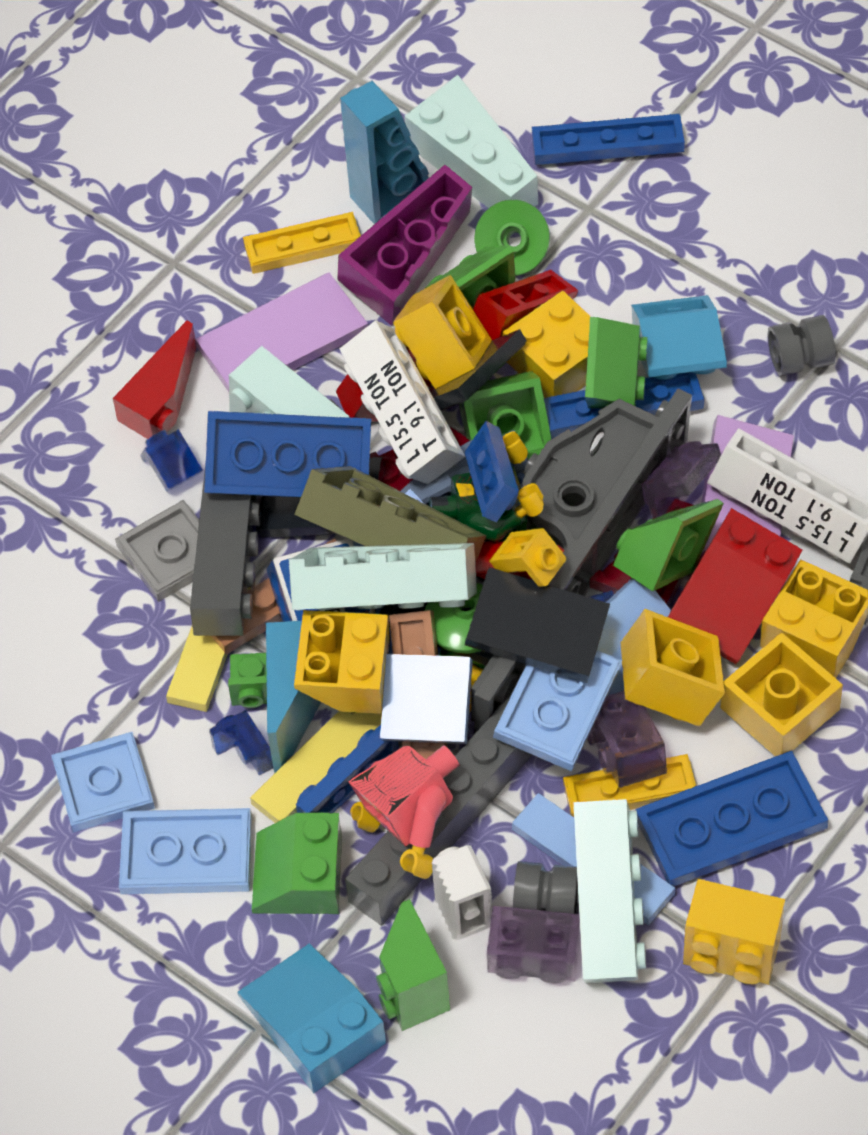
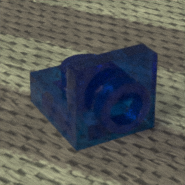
[140,429,203,492]
[209,710,273,776]

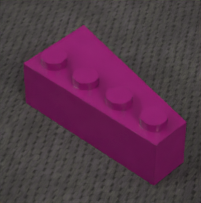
[337,165,473,326]

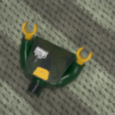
[429,431,544,542]

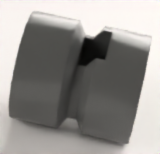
[767,315,836,376]
[512,861,578,923]

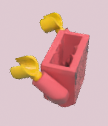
[349,745,460,879]

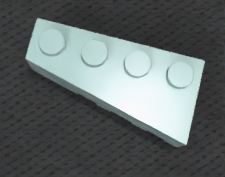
[404,75,538,208]
[289,543,477,610]
[573,799,646,983]

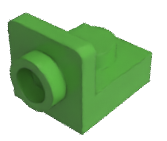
[228,653,267,708]

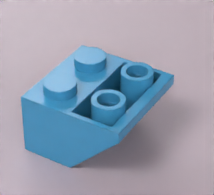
[631,295,727,379]

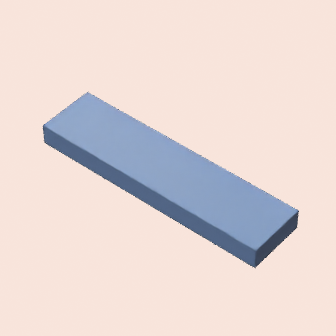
[512,793,675,926]

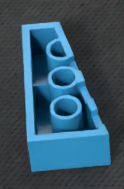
[340,80,429,224]

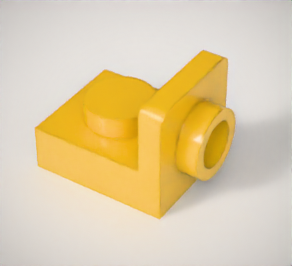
[489,528,566,587]

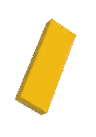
[243,212,361,274]
[563,754,696,817]

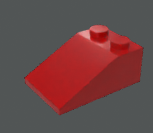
[668,508,803,665]

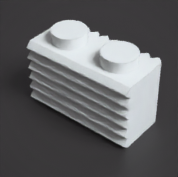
[432,845,494,940]

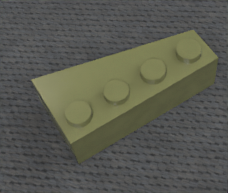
[294,466,486,563]

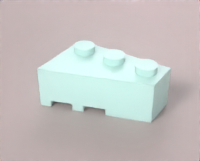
[229,346,349,418]

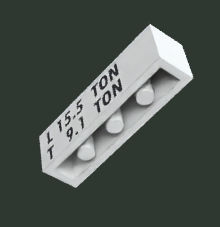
[339,320,465,484]
[707,428,868,563]

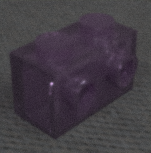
[587,691,667,788]
[486,906,581,984]

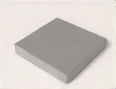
[115,500,199,602]

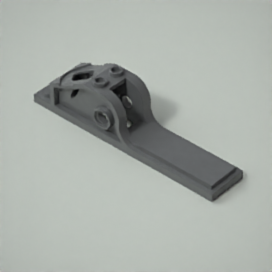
[471,389,692,734]

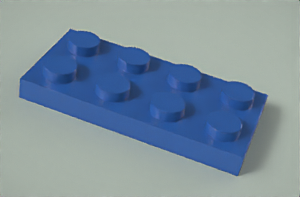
[204,411,371,497]
[635,750,829,887]

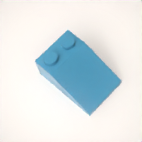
[266,621,321,774]
[237,943,386,1094]

